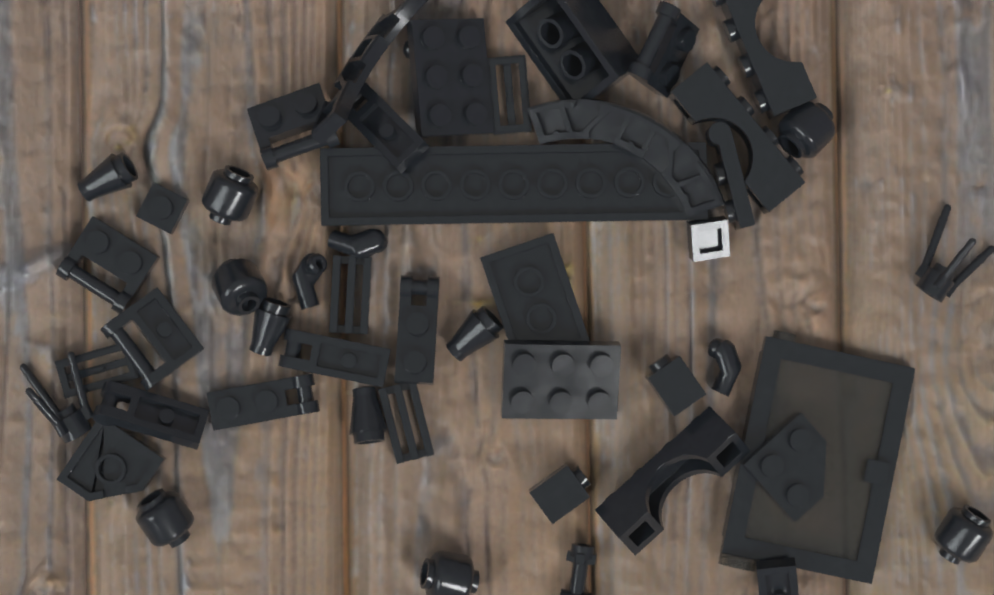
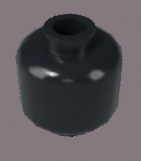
[778,102,836,158]
[202,165,258,225]
[211,258,268,316]
[136,488,194,548]
[934,505,993,565]
[420,551,480,595]

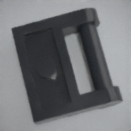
[627,1,700,98]
[247,83,341,170]
[56,216,160,314]
[100,287,204,391]

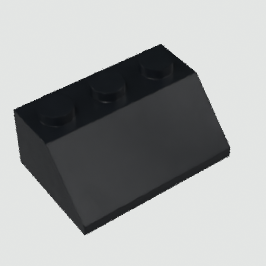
[506,0,639,100]

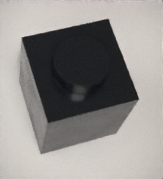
[645,354,706,417]
[529,463,591,524]

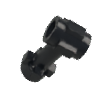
[560,543,597,595]

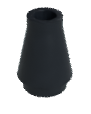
[77,152,138,202]
[249,297,292,356]
[446,306,503,361]
[349,387,388,445]

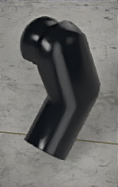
[328,229,388,259]
[292,253,327,310]
[708,338,742,397]

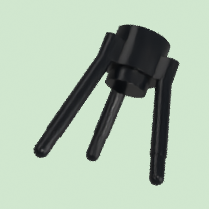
[915,204,994,303]
[20,351,94,443]

